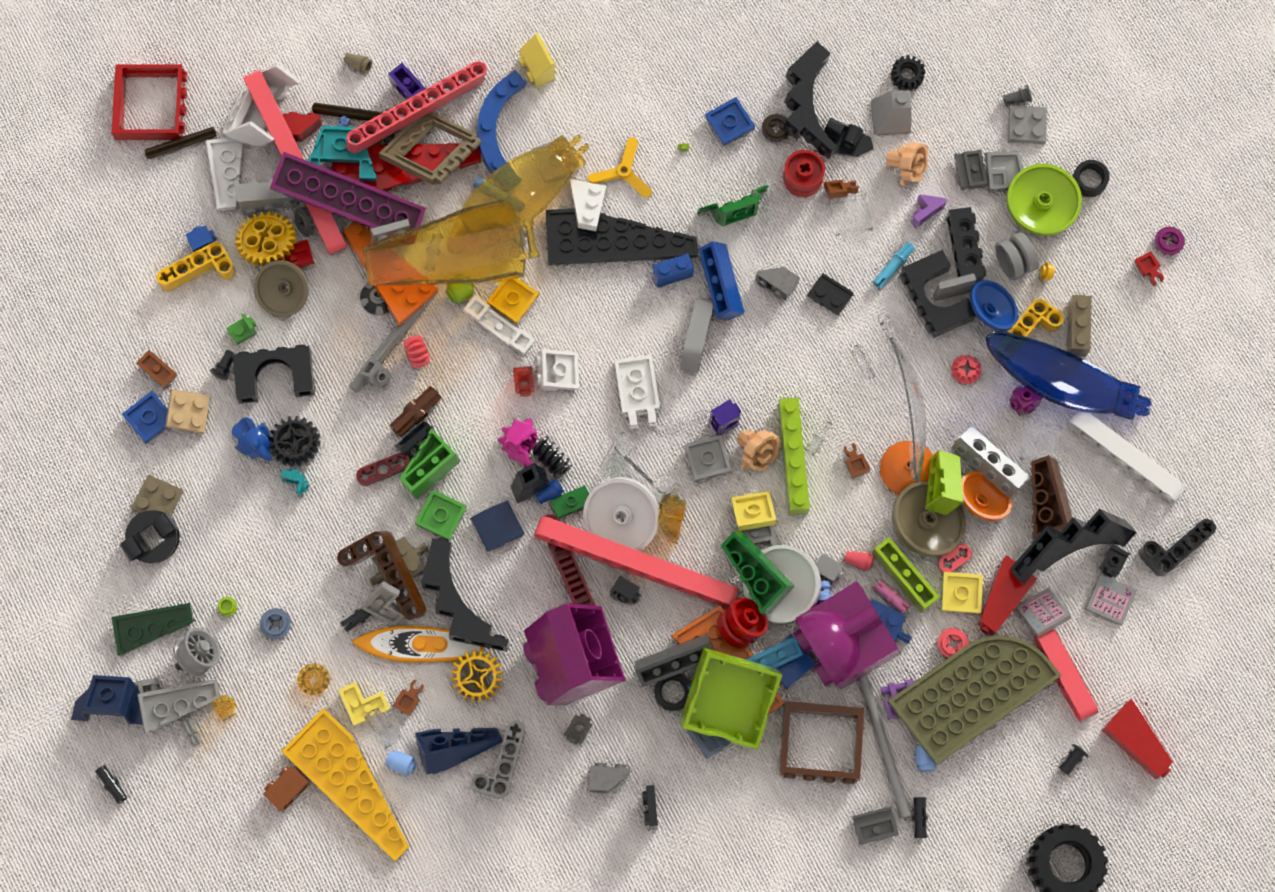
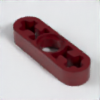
[356,453,410,486]

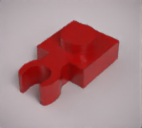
[1134,251,1164,286]

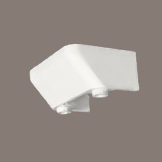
[223,63,300,147]

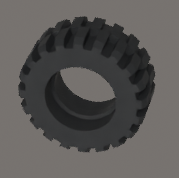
[1027,824,1108,892]

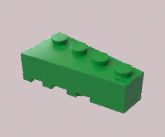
[721,531,795,614]

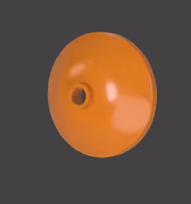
[880,441,933,495]
[962,471,1012,521]

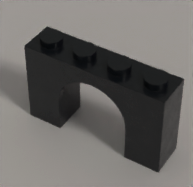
[900,250,976,338]
[233,345,315,404]

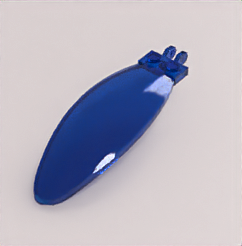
[986,331,1152,420]

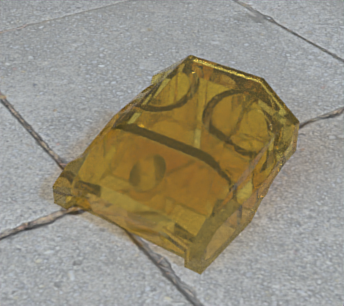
[658,495,686,544]

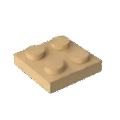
[165,389,210,434]

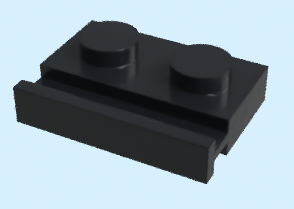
[807,273,854,316]

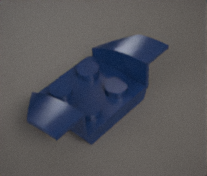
[71,675,143,725]

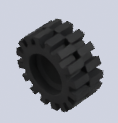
[891,55,925,91]

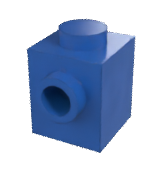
[185,225,217,252]

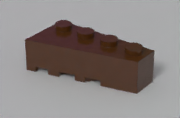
[1031,455,1073,540]

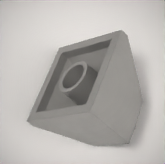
[871,90,912,135]

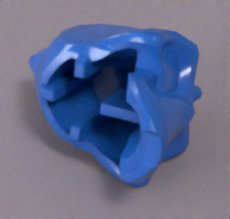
[232,417,271,461]

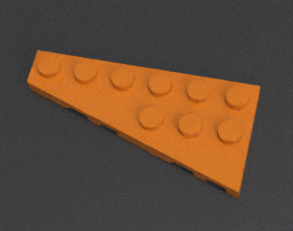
[343,222,438,326]
[671,605,785,715]

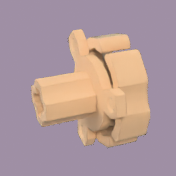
[886,142,929,186]
[736,429,781,472]

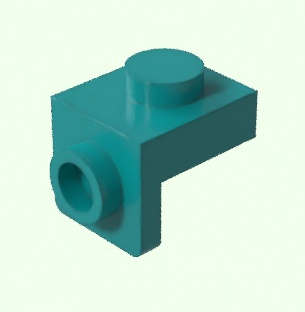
[281,468,309,497]

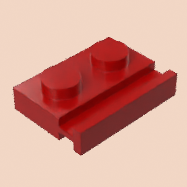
[278,239,314,268]

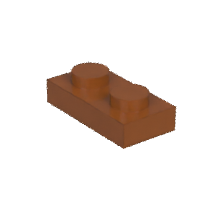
[136,350,178,389]

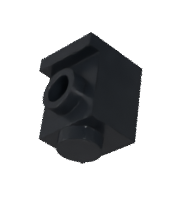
[1099,544,1130,577]
[610,576,641,604]

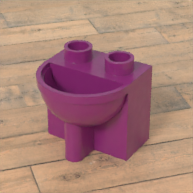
[793,581,901,690]

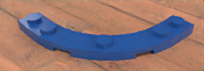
[476,70,527,193]

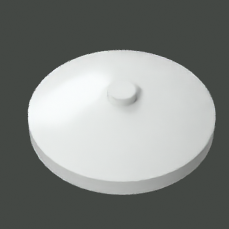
[583,477,660,551]
[743,545,821,624]

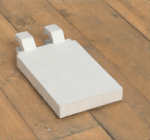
[614,355,660,430]

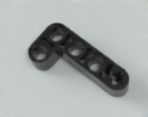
[1139,519,1216,576]

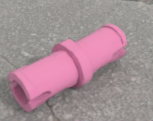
[873,579,911,614]

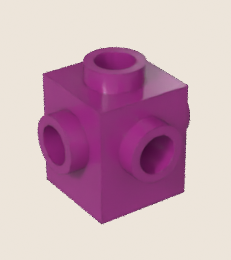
[1009,383,1042,416]

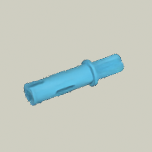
[872,242,915,289]

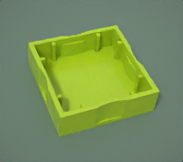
[679,648,783,750]

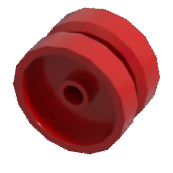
[783,150,825,197]
[717,598,768,649]

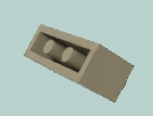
[1067,294,1092,357]

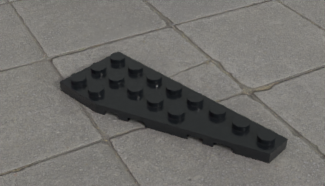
[546,208,698,265]

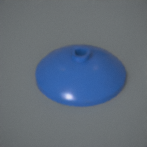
[970,280,1018,331]

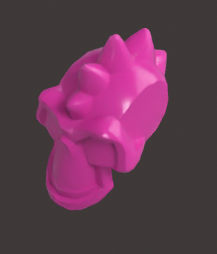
[497,418,538,467]

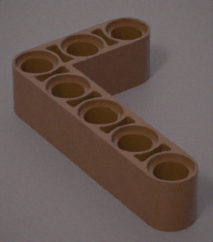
[337,530,426,620]

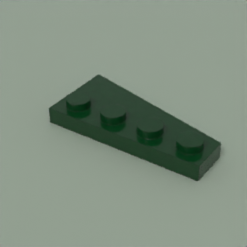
[112,603,194,656]

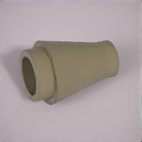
[344,53,372,74]

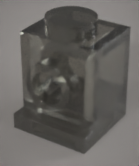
[564,714,593,747]

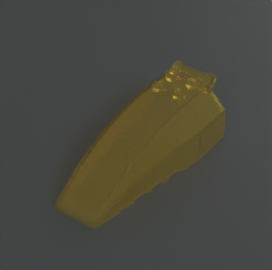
[362,199,540,286]

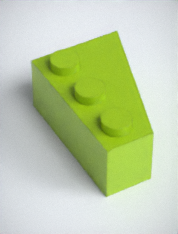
[925,450,963,515]

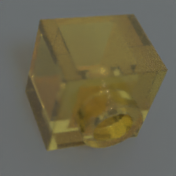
[211,694,237,722]

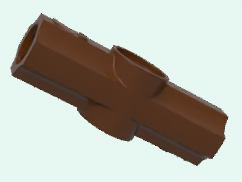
[389,386,442,438]

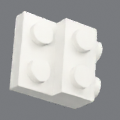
[534,349,579,391]

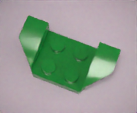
[697,185,769,227]

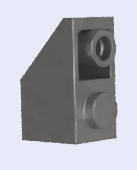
[755,267,800,301]
[589,763,630,793]

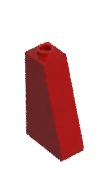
[977,555,1037,636]
[1101,699,1173,779]

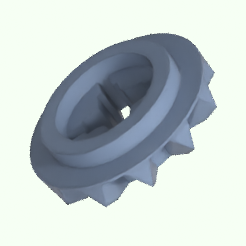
[259,608,291,640]

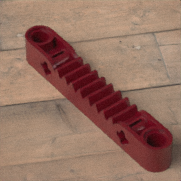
[545,514,596,606]

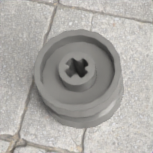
[995,232,1039,280]

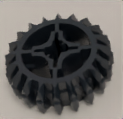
[269,415,321,467]

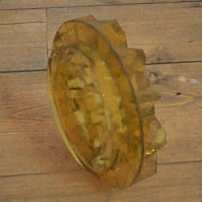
[298,664,330,696]

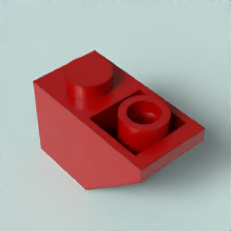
[283,112,322,142]

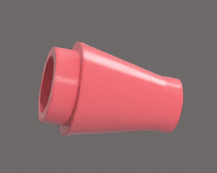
[844,551,874,571]

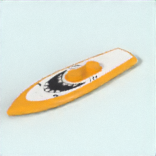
[352,626,484,663]

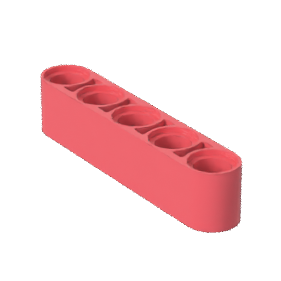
[1034,629,1098,721]

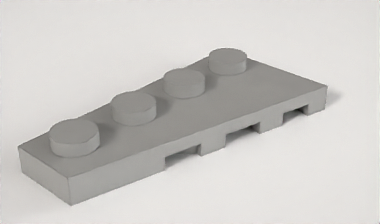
[137,679,221,734]

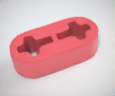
[938,544,972,573]

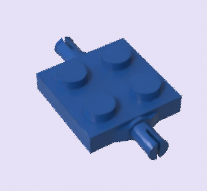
[870,599,912,644]

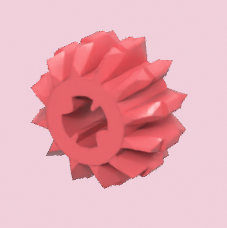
[404,335,430,369]

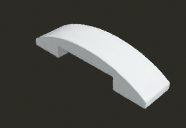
[463,295,536,355]

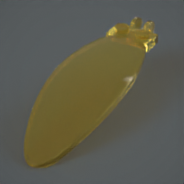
[447,135,590,255]

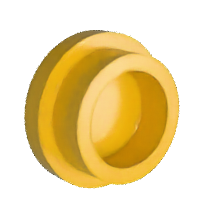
[1039,262,1055,281]

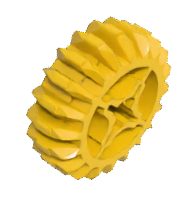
[450,649,504,703]

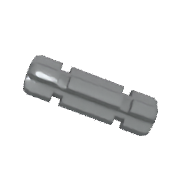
[179,714,202,746]

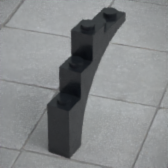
[783,41,837,159]

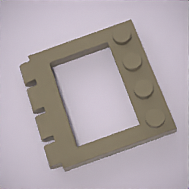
[379,112,482,185]

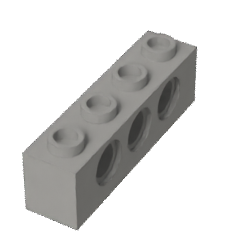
[952,425,1030,499]

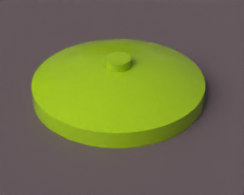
[1006,164,1082,236]

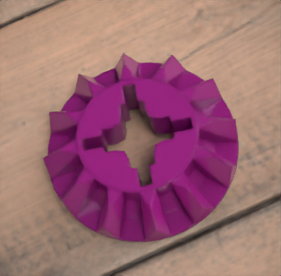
[1154,227,1185,256]

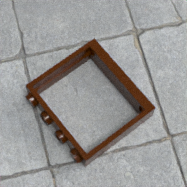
[779,701,864,784]

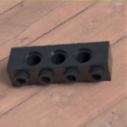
[946,207,986,284]

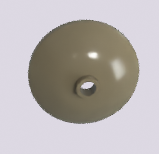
[254,260,309,317]

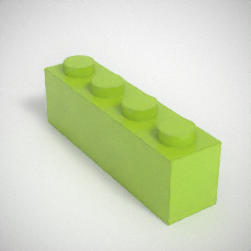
[872,537,940,613]

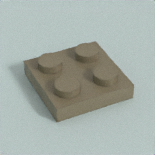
[130,474,184,516]

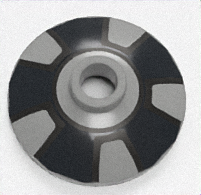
[360,281,390,316]

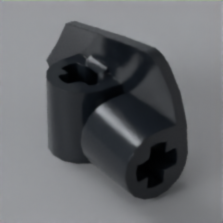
[824,117,874,157]

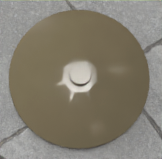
[892,481,966,557]

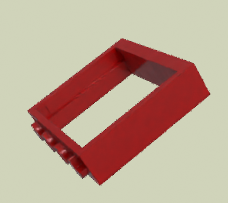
[111,64,188,140]

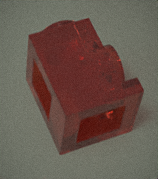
[513,366,535,397]

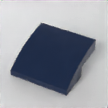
[470,500,525,552]

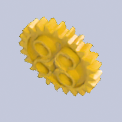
[235,211,297,267]

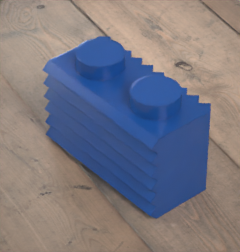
[653,253,694,287]

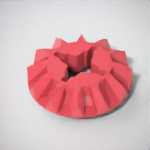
[951,354,982,384]
[937,628,969,658]

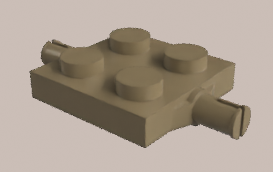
[369,537,429,586]

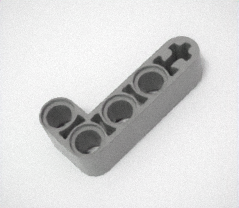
[680,298,714,373]
[472,720,525,799]

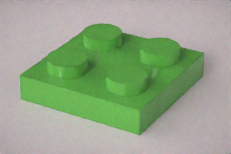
[415,489,467,541]

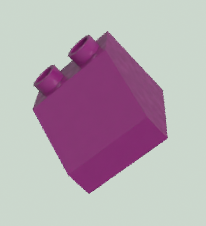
[523,603,626,706]

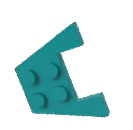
[308,126,376,182]

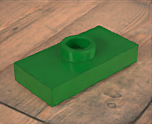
[550,485,589,519]

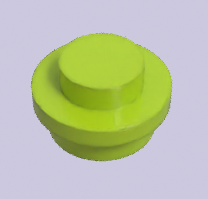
[217,597,237,617]

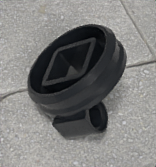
[119,510,180,563]

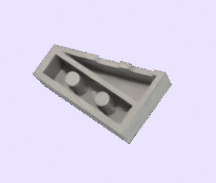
[233,178,298,216]

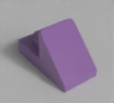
[911,194,947,228]

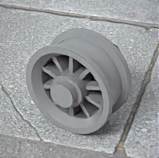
[173,628,221,676]

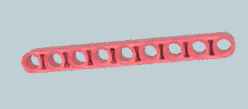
[346,61,487,153]

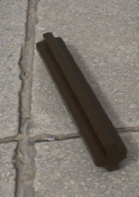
[312,102,384,121]
[145,127,217,159]

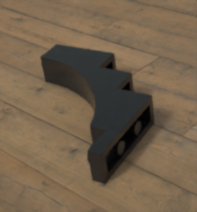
[1010,508,1137,584]
[421,538,509,652]

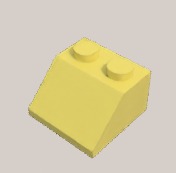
[518,33,555,87]

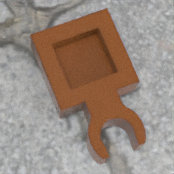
[824,180,859,199]
[843,443,871,479]
[392,680,424,717]

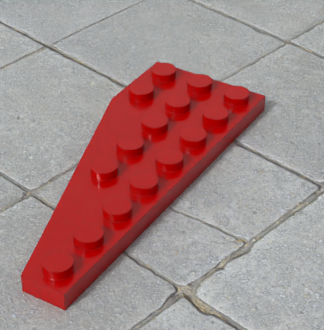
[332,143,481,192]

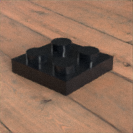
[642,785,658,830]

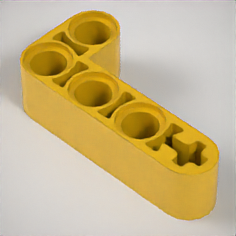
[156,242,236,291]
[994,299,1064,362]

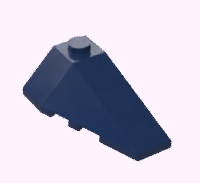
[415,728,503,774]

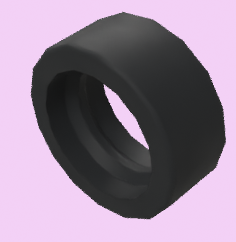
[1072,160,1109,197]
[654,674,691,711]

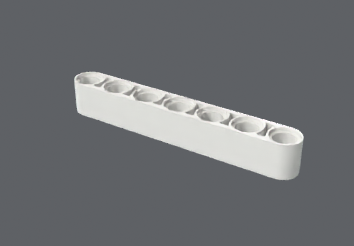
[1067,408,1186,504]

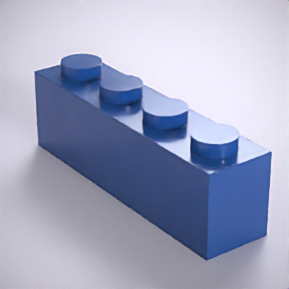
[698,241,744,320]

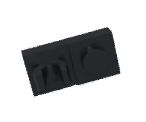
[395,421,433,458]

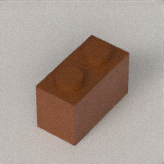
[263,765,311,813]

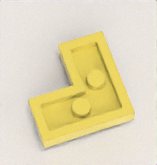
[338,682,391,727]

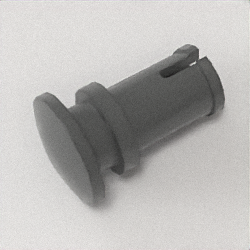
[1002,84,1032,106]

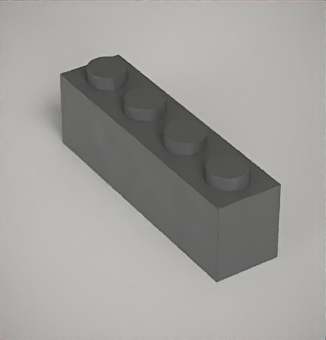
[635,634,715,687]

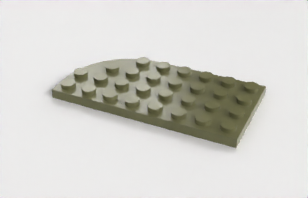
[887,636,1062,766]

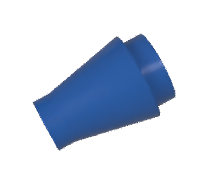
[535,479,565,504]

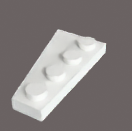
[206,138,243,211]

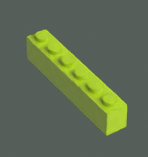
[778,397,810,516]

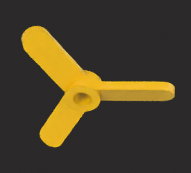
[588,137,652,198]

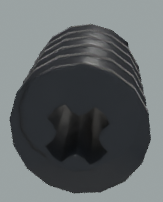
[533,436,573,479]

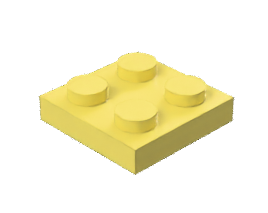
[731,491,777,531]
[941,572,983,614]

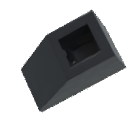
[511,463,550,503]

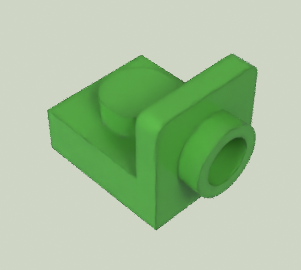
[226,314,256,345]

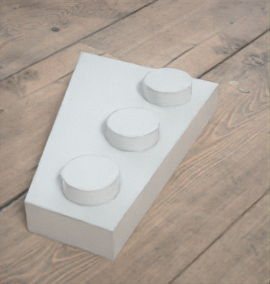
[569,179,606,231]

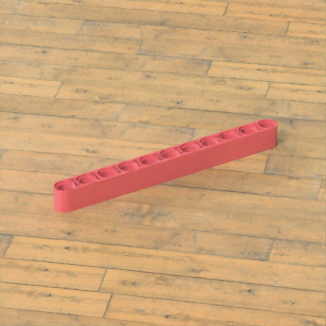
[243,69,347,255]
[534,516,740,609]

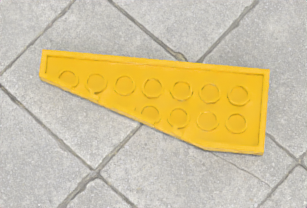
[281,708,409,862]

